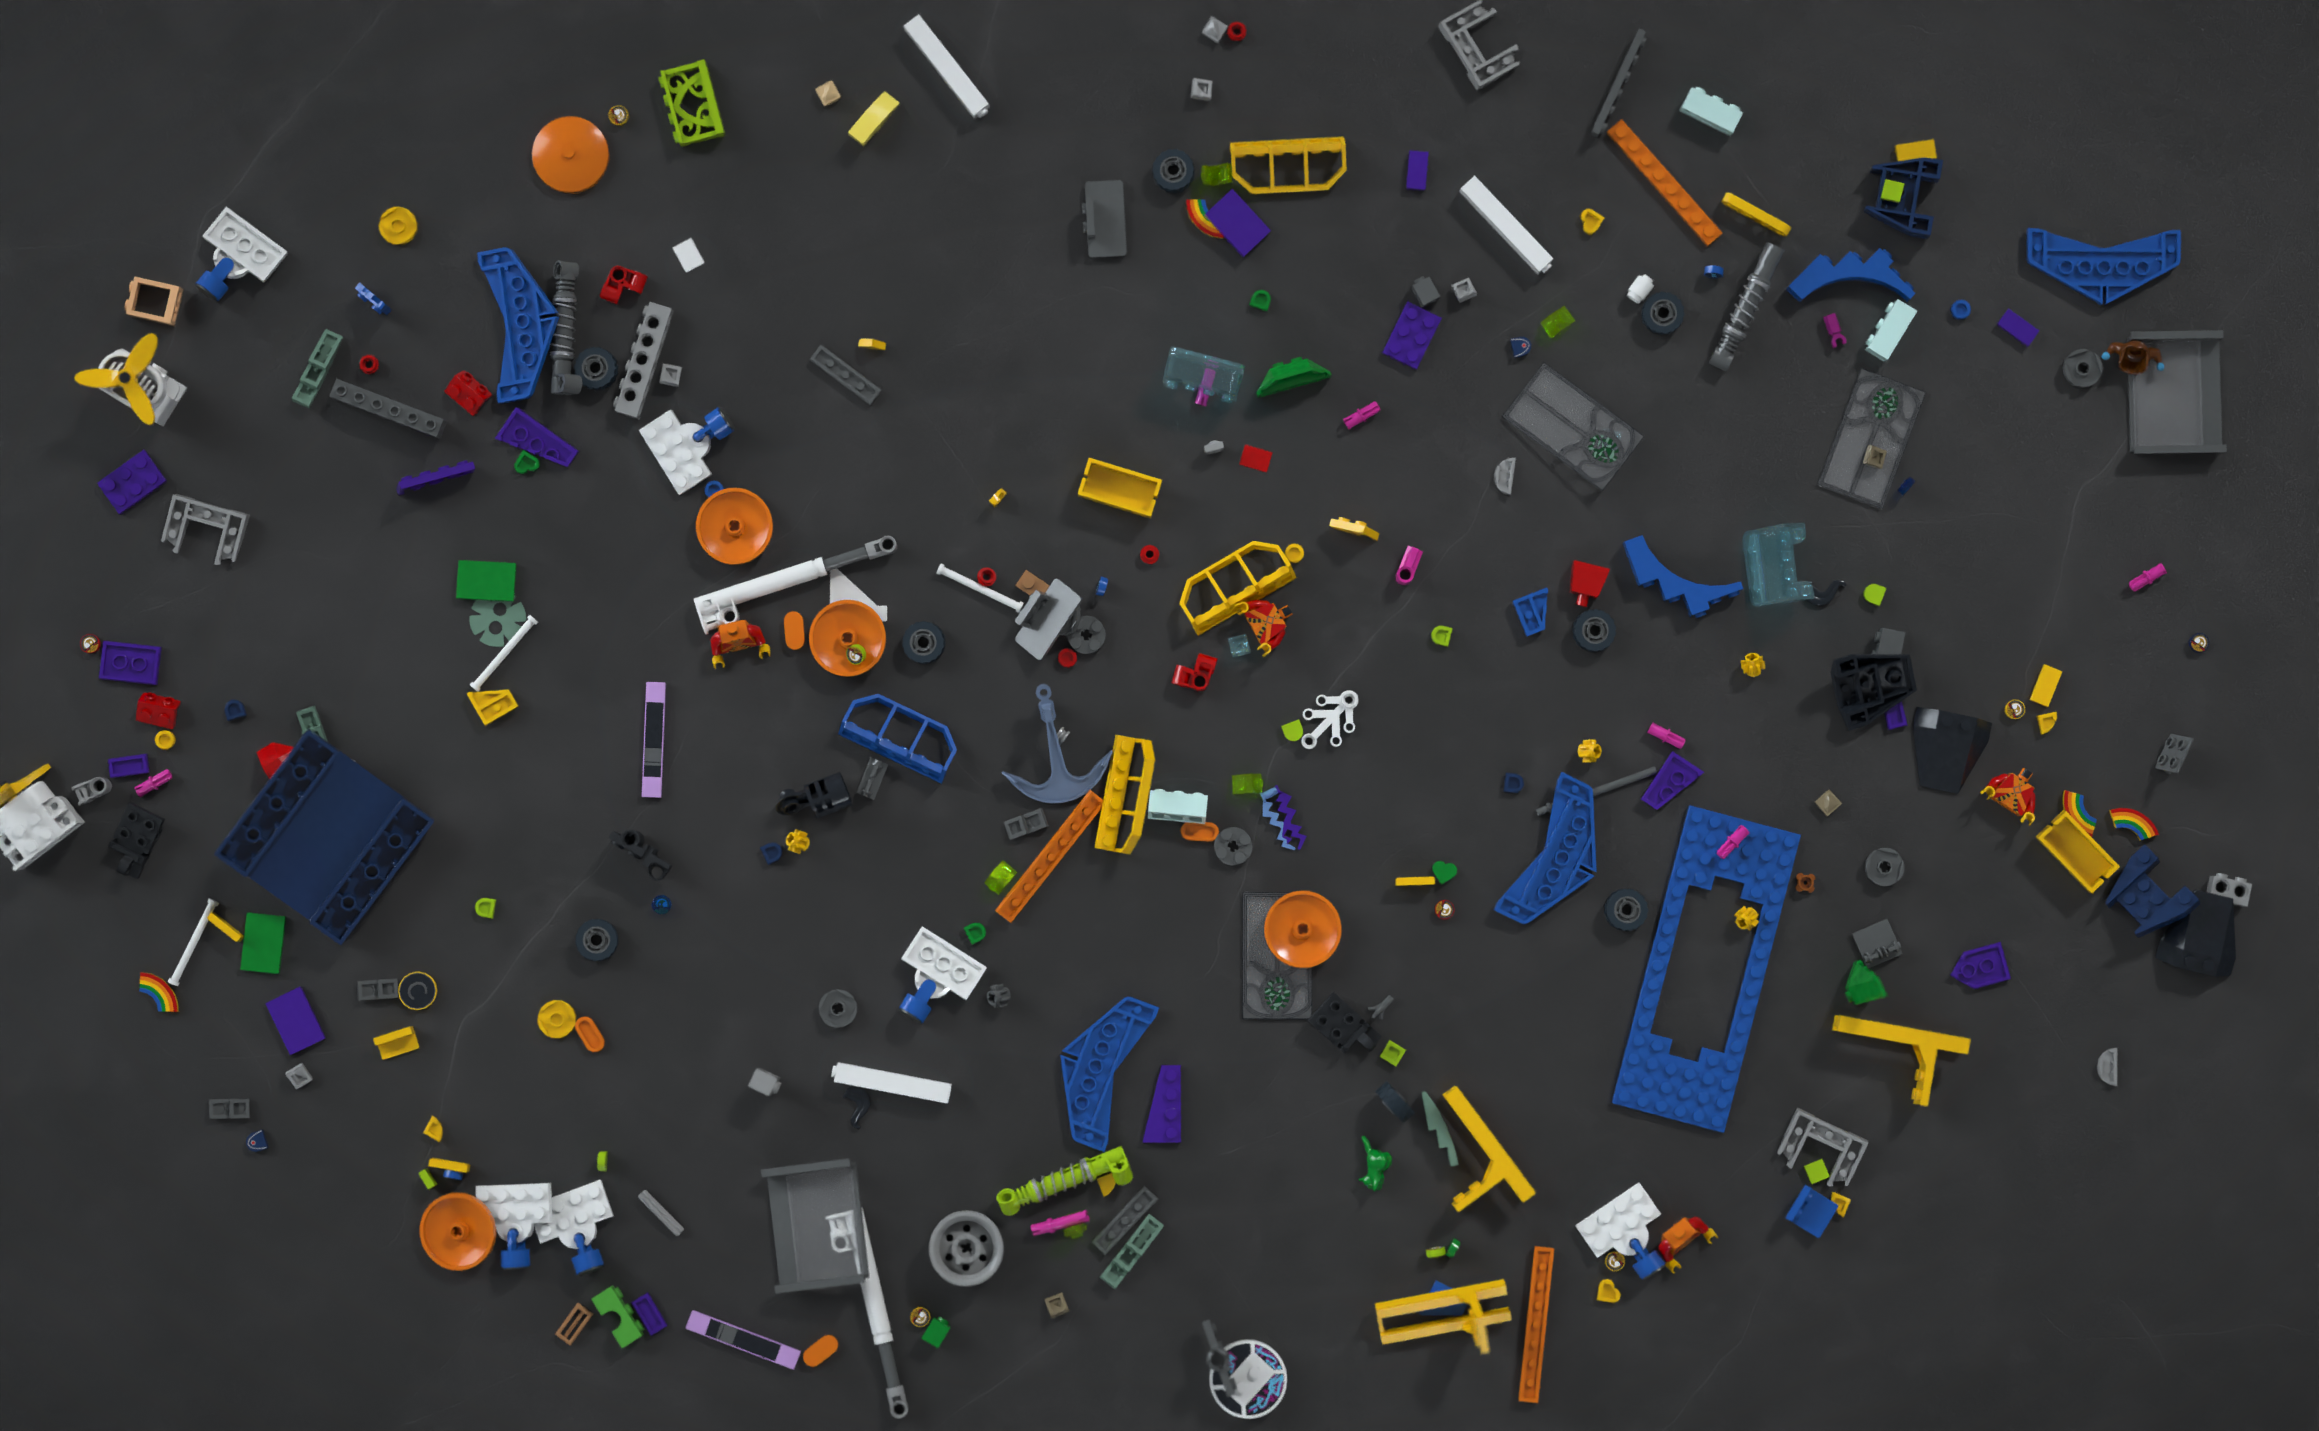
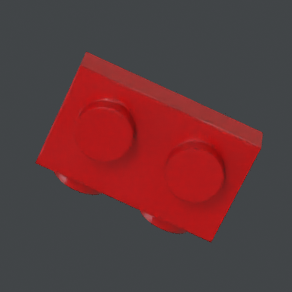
[444,370,492,416]
[136,692,181,729]

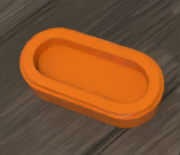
[784,611,805,650]
[1181,822,1219,842]
[575,1016,605,1052]
[803,1335,838,1367]

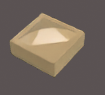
[815,80,841,107]

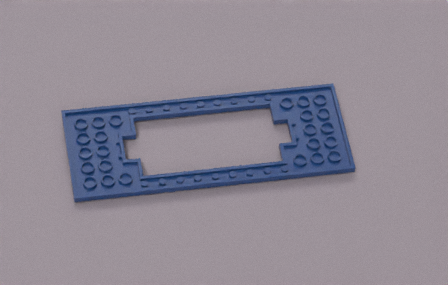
[1611,805,1801,1133]

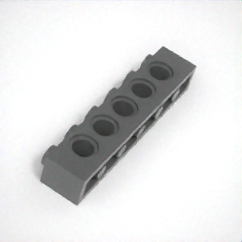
[330,378,447,439]

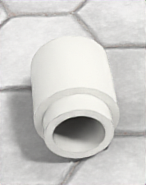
[1627,274,1654,304]

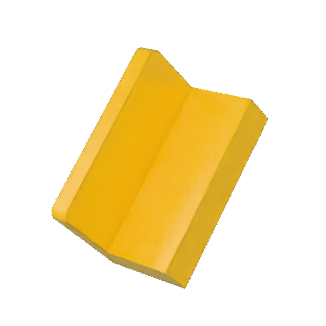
[373,1026,419,1060]

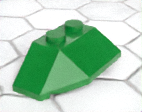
[1256,357,1331,398]

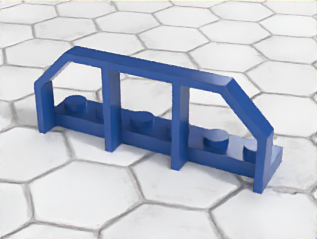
[838,694,957,784]

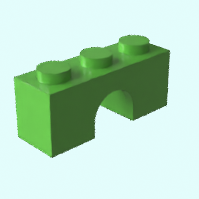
[591,1285,644,1348]

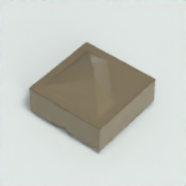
[1863,445,1887,469]
[1814,789,1842,816]
[1044,1293,1069,1318]

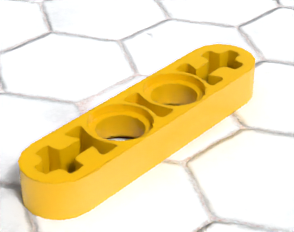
[1722,192,1791,237]

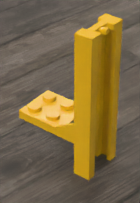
[1832,1015,1970,1106]
[1442,1086,1536,1212]
[1375,1279,1512,1354]

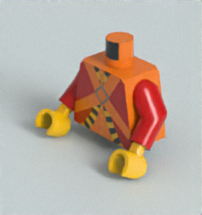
[1235,600,1293,657]
[711,620,770,669]
[1980,768,2035,826]
[1659,1217,1718,1273]

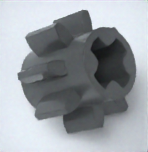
[987,984,1011,1008]

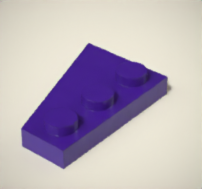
[1640,751,1704,810]

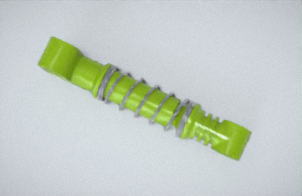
[997,1146,1133,1216]

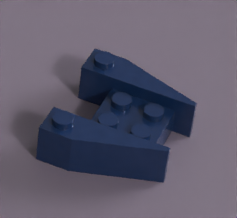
[1864,157,1943,239]
[2105,845,2201,938]

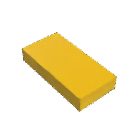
[1895,139,1937,161]
[2029,664,2062,707]
[1395,877,1435,886]
[207,912,244,942]
[428,1158,470,1173]

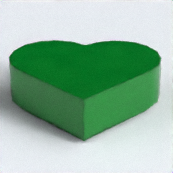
[514,450,540,474]
[1432,861,1457,885]

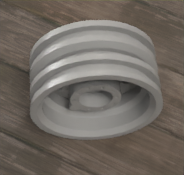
[929,1210,1003,1286]

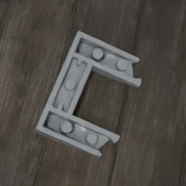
[1438,0,1519,90]
[161,494,250,565]
[1777,1108,1869,1186]

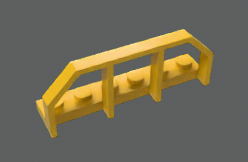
[1230,137,1347,194]
[1179,541,1297,636]
[1094,735,1155,854]

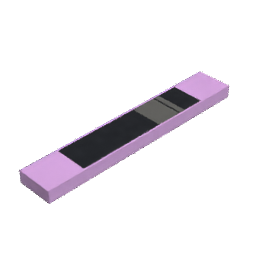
[642,682,666,798]
[685,1310,801,1370]

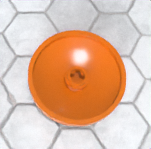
[532,116,609,193]
[696,488,773,565]
[809,600,886,677]
[1264,891,1341,968]
[420,1192,496,1271]

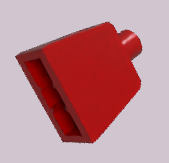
[1570,560,1610,607]

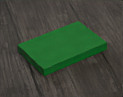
[456,560,517,602]
[240,912,286,974]

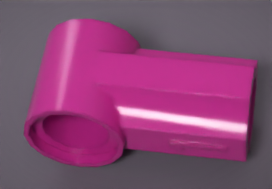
[1396,546,1423,585]

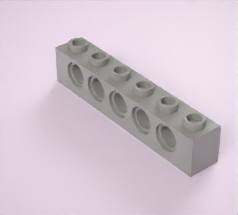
[613,302,674,420]

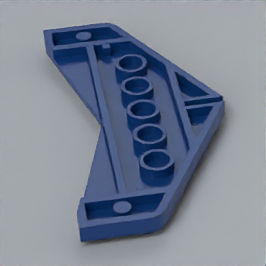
[2027,228,2181,305]
[477,247,559,404]
[1493,772,1597,924]
[1060,997,1159,1152]

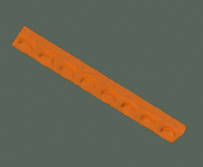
[1607,119,1722,246]
[995,790,1103,923]
[1518,1246,1554,1403]

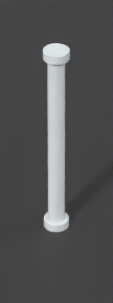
[936,563,1024,613]
[470,615,538,692]
[168,898,219,986]

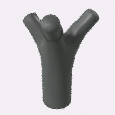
[1368,995,1394,1020]

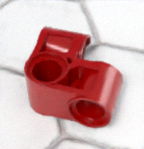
[600,266,648,305]
[1171,653,1218,691]

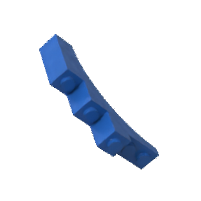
[1786,248,1916,302]
[1622,535,1743,618]

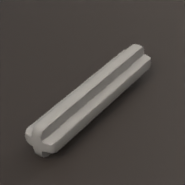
[638,1190,684,1236]

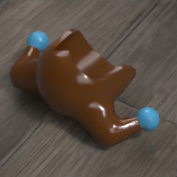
[2102,340,2165,375]

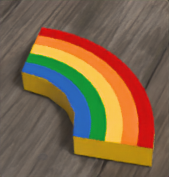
[1186,199,1224,239]
[2062,790,2097,837]
[2109,808,2159,841]
[139,972,179,1012]

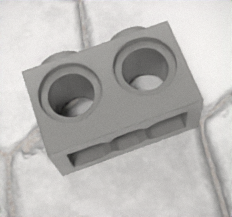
[2207,873,2252,907]
[748,1068,781,1096]

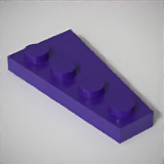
[495,407,579,467]
[396,460,475,496]
[1142,1065,1181,1143]

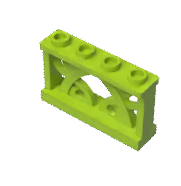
[658,59,726,147]

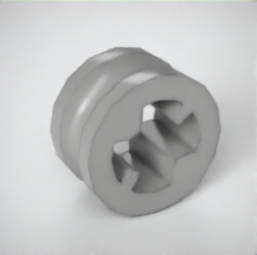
[1057,727,1070,746]

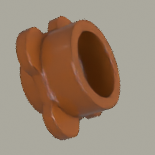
[1795,873,1815,893]

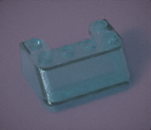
[1163,347,1245,404]
[1743,523,1814,607]

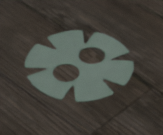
[469,596,526,647]

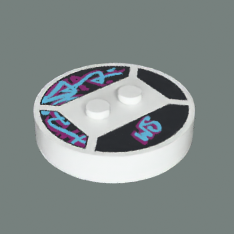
[1209,1339,1287,1418]

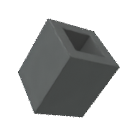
[1412,276,1440,308]

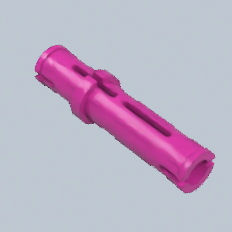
[1031,1210,1090,1237]

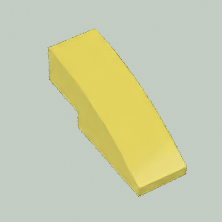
[848,91,900,146]

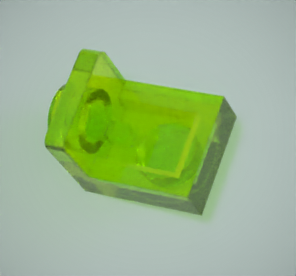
[1201,163,1232,186]
[1541,305,1575,338]
[1232,774,1263,794]
[984,860,1017,895]
[1064,1211,1088,1239]

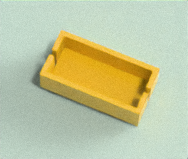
[1078,458,1162,519]
[2035,810,2120,893]

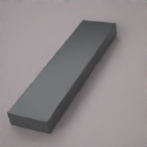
[809,345,882,406]
[1091,1186,1158,1255]

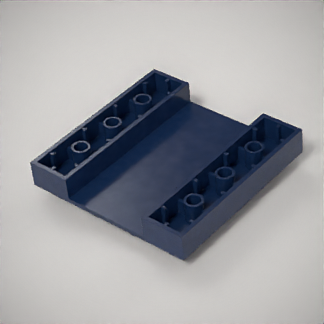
[214,728,434,945]

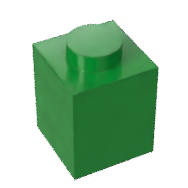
[922,1316,951,1348]

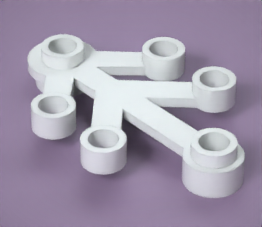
[1301,690,1358,749]

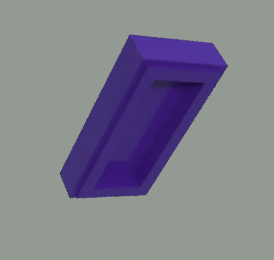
[1406,150,1429,191]
[1996,308,2039,347]
[1884,701,1908,730]
[108,754,150,778]
[631,1292,668,1336]

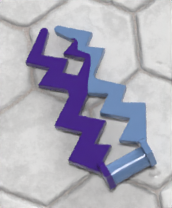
[1260,785,1307,850]

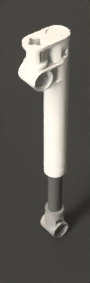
[694,536,897,635]
[825,1208,909,1418]

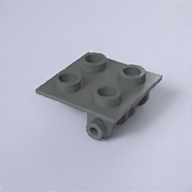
[2155,734,2194,775]
[1852,919,1903,969]

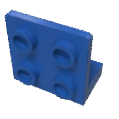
[1786,1185,1838,1238]

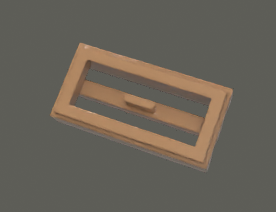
[555,1302,594,1346]

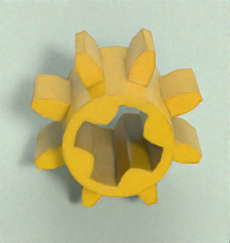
[1741,653,1765,677]
[1578,739,1602,763]
[786,829,810,854]
[1735,906,1759,931]

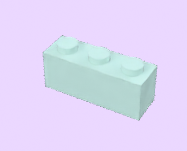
[1680,87,1743,136]
[1865,299,1917,362]
[1148,789,1208,824]

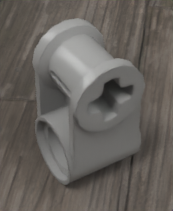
[72,777,112,806]

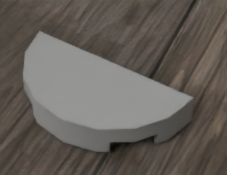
[1494,458,1516,496]
[2097,1048,2117,1086]

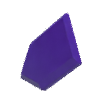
[1950,942,2011,989]

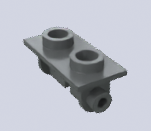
[856,757,888,800]

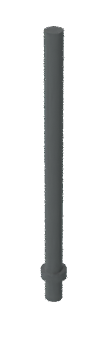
[1536,766,1657,816]

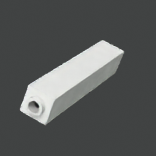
[904,14,989,119]
[1459,176,1553,274]
[831,1062,952,1103]

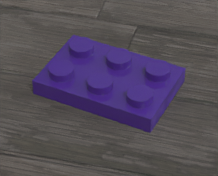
[1382,301,1442,370]
[97,450,167,515]

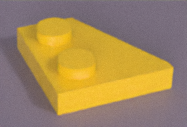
[1329,517,1379,540]
[466,690,519,726]

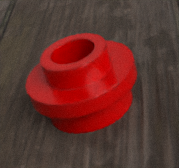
[1227,22,1246,41]
[359,355,379,374]
[1140,545,1159,564]
[977,568,996,587]

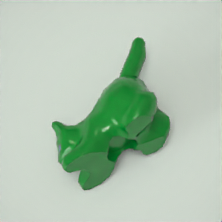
[1359,1136,1392,1192]

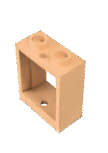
[124,276,183,326]

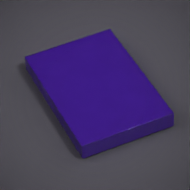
[1204,189,1271,257]
[99,641,162,685]
[265,986,326,1055]

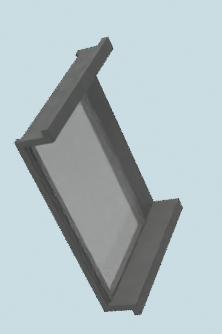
[2127,330,2227,454]
[761,1158,870,1293]

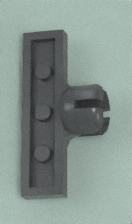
[1202,1319,1237,1397]

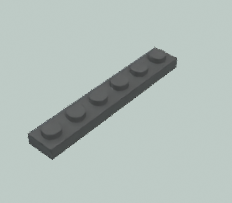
[1590,28,1647,138]

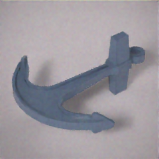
[1002,684,1113,803]

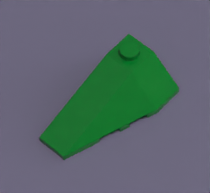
[1845,960,1887,1005]

